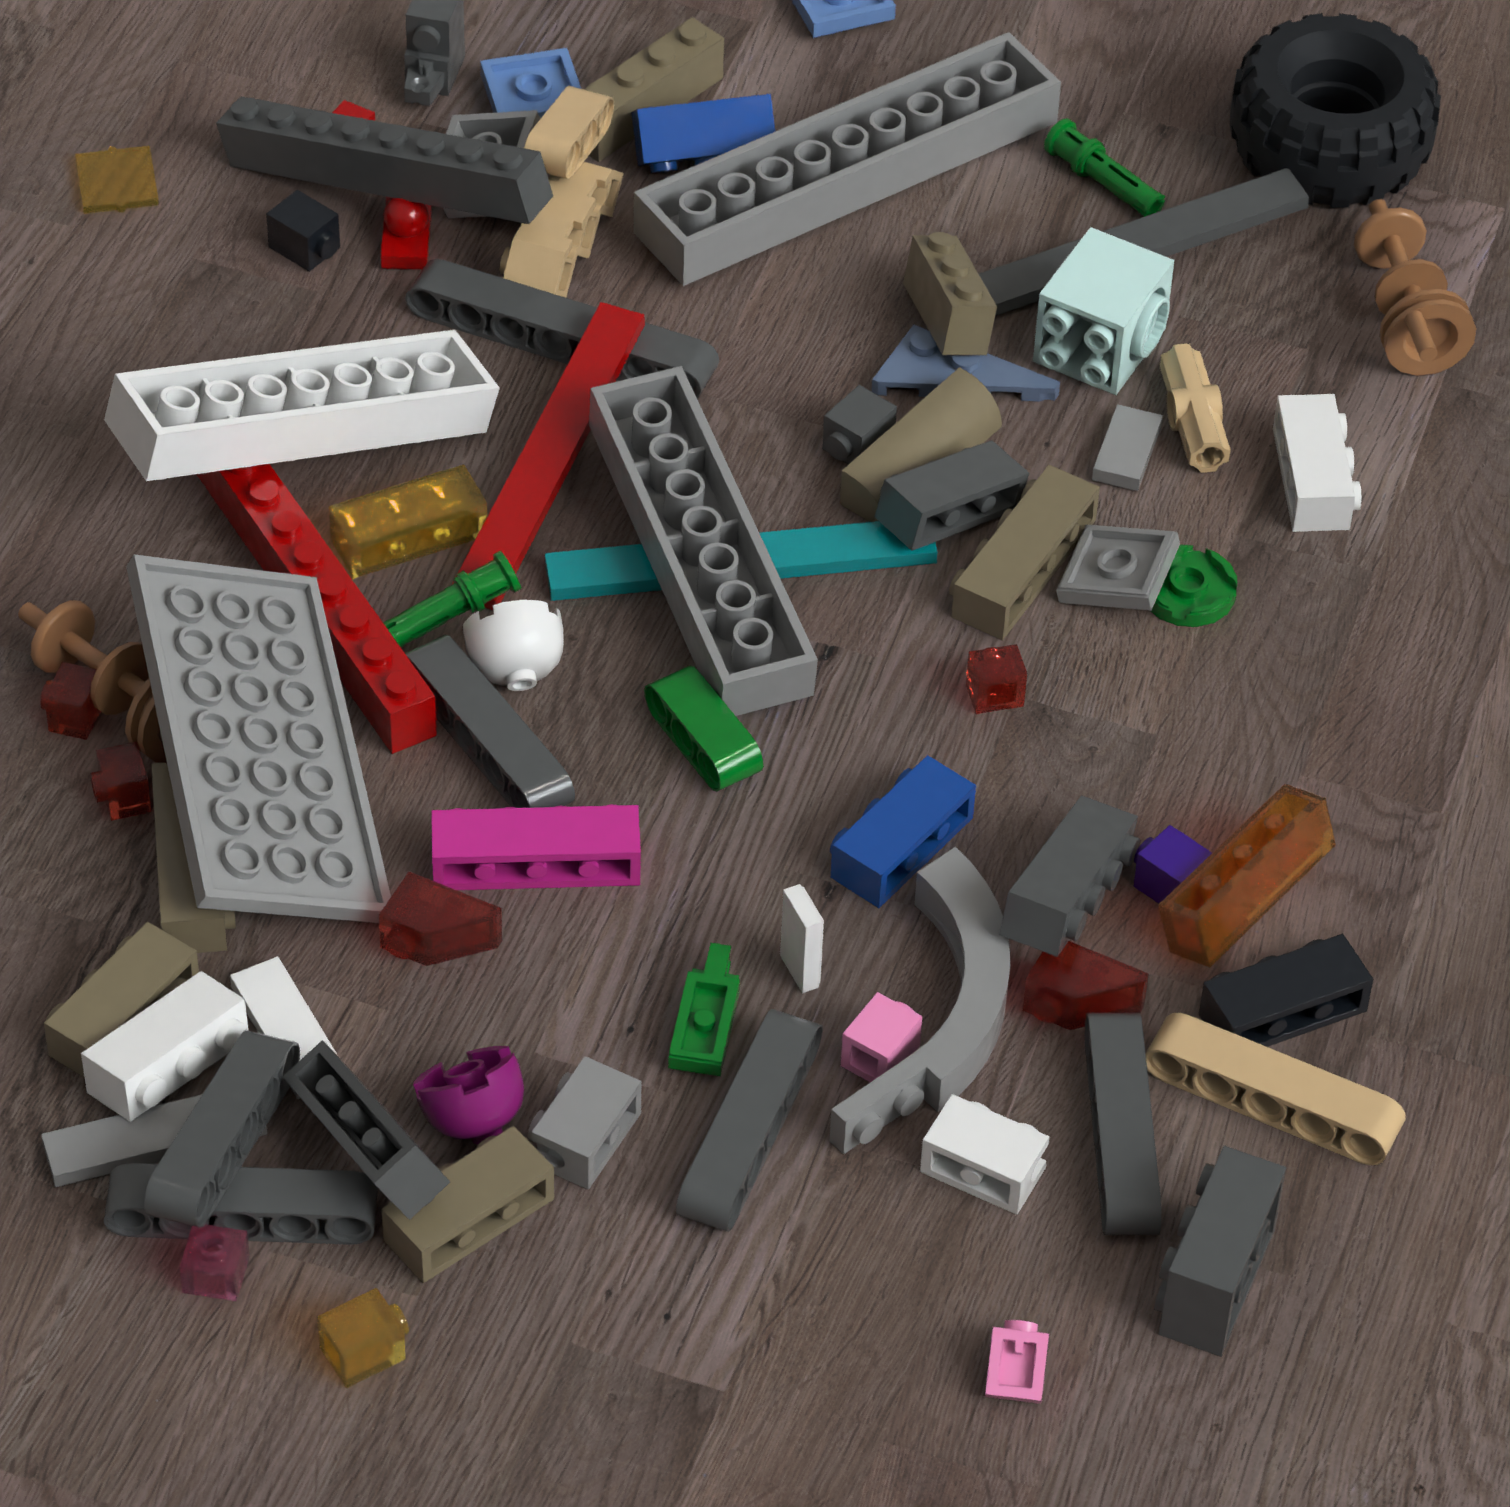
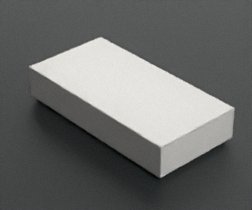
[780,884,824,993]

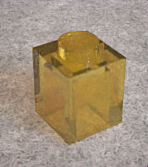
[317,1287,409,1388]

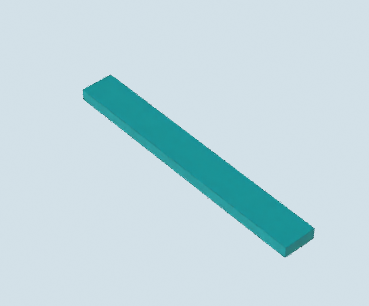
[545,521,938,601]

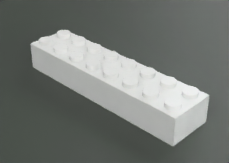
[104,330,500,481]

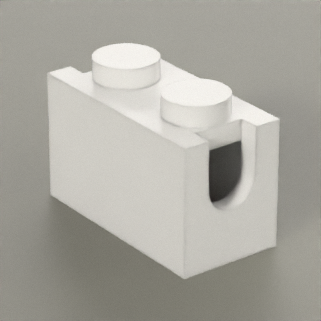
[920,1094,1050,1215]

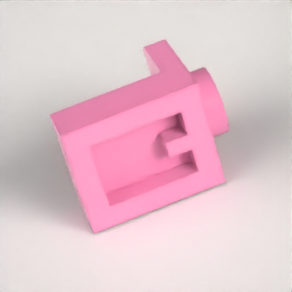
[985,1320,1049,1404]

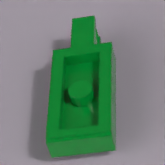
[668,943,740,1077]

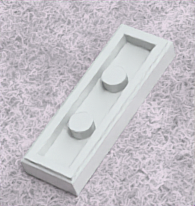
[230,956,339,1099]

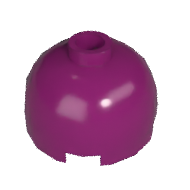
[413,1046,524,1144]

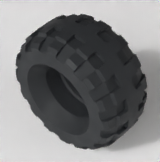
[1230,13,1441,208]

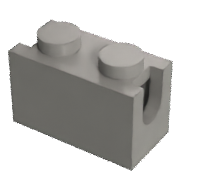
[528,1056,642,1190]

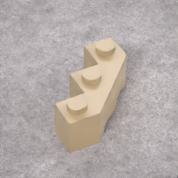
[500,162,624,298]

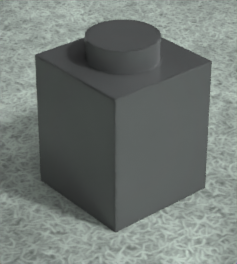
[822,385,897,465]

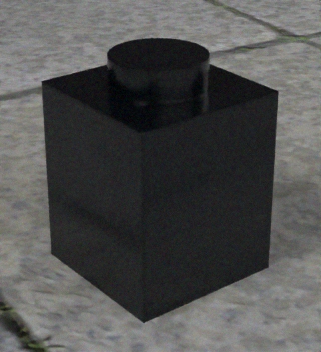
[266,190,340,272]

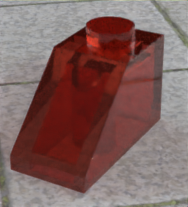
[379,872,502,966]
[1023,941,1149,1030]

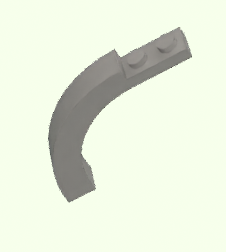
[829,847,1010,1155]

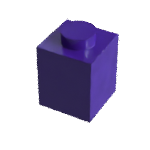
[1133,825,1219,919]

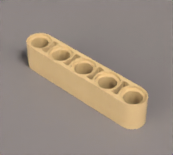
[1146,1013,1406,1165]

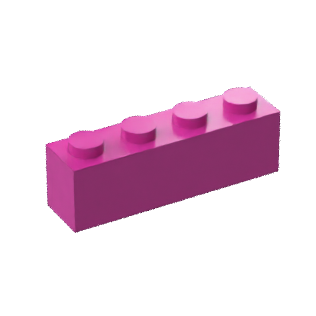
[432,804,641,891]

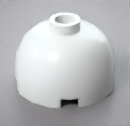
[463,600,564,691]

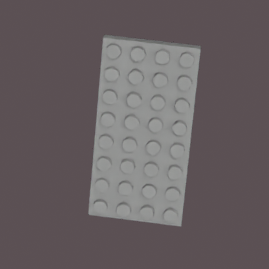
[126,554,395,924]

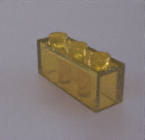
[329,464,487,579]

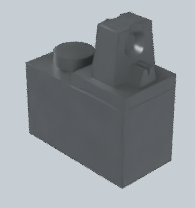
[404,0,465,106]

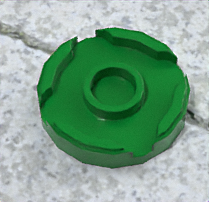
[1151,544,1237,627]

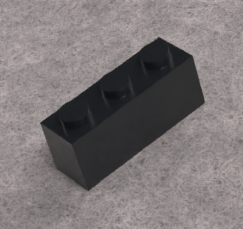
[1199,933,1374,1047]

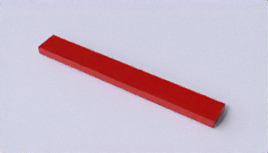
[452,302,645,610]

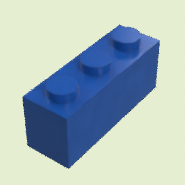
[631,94,775,173]
[830,755,976,908]

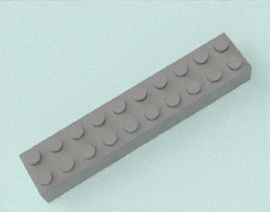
[633,32,1061,286]

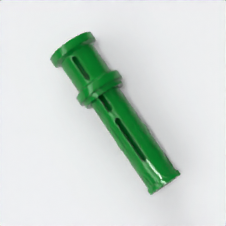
[1044,118,1165,217]
[383,551,521,647]

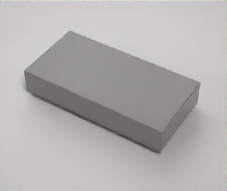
[1092,404,1163,491]

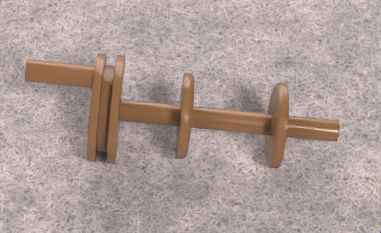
[1354,199,1476,376]
[18,600,167,762]

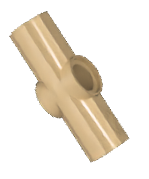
[1160,344,1230,473]

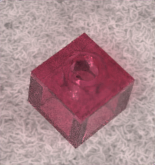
[180,1224,250,1302]

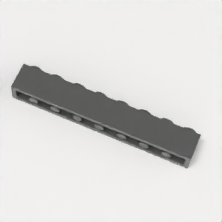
[216,96,553,224]

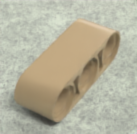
[524,85,614,179]

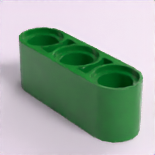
[644,665,764,792]

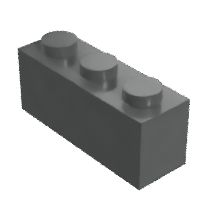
[875,440,1029,551]

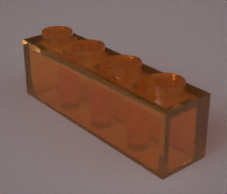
[1158,784,1336,968]

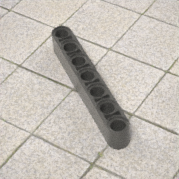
[405,259,720,398]

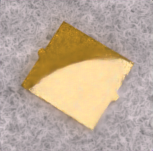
[75,146,159,214]

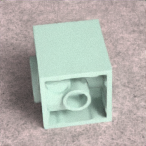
[1033,227,1174,395]

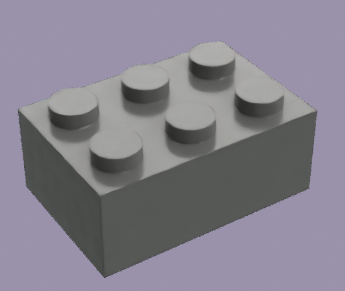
[1154,1146,1287,1357]

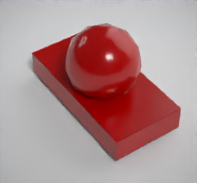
[381,197,432,270]

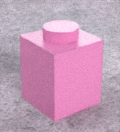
[841,992,922,1082]

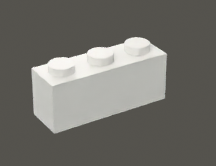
[1273,394,1361,532]
[81,971,249,1122]

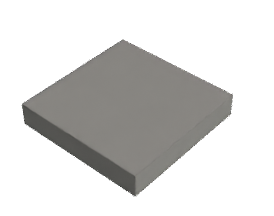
[1056,524,1180,611]

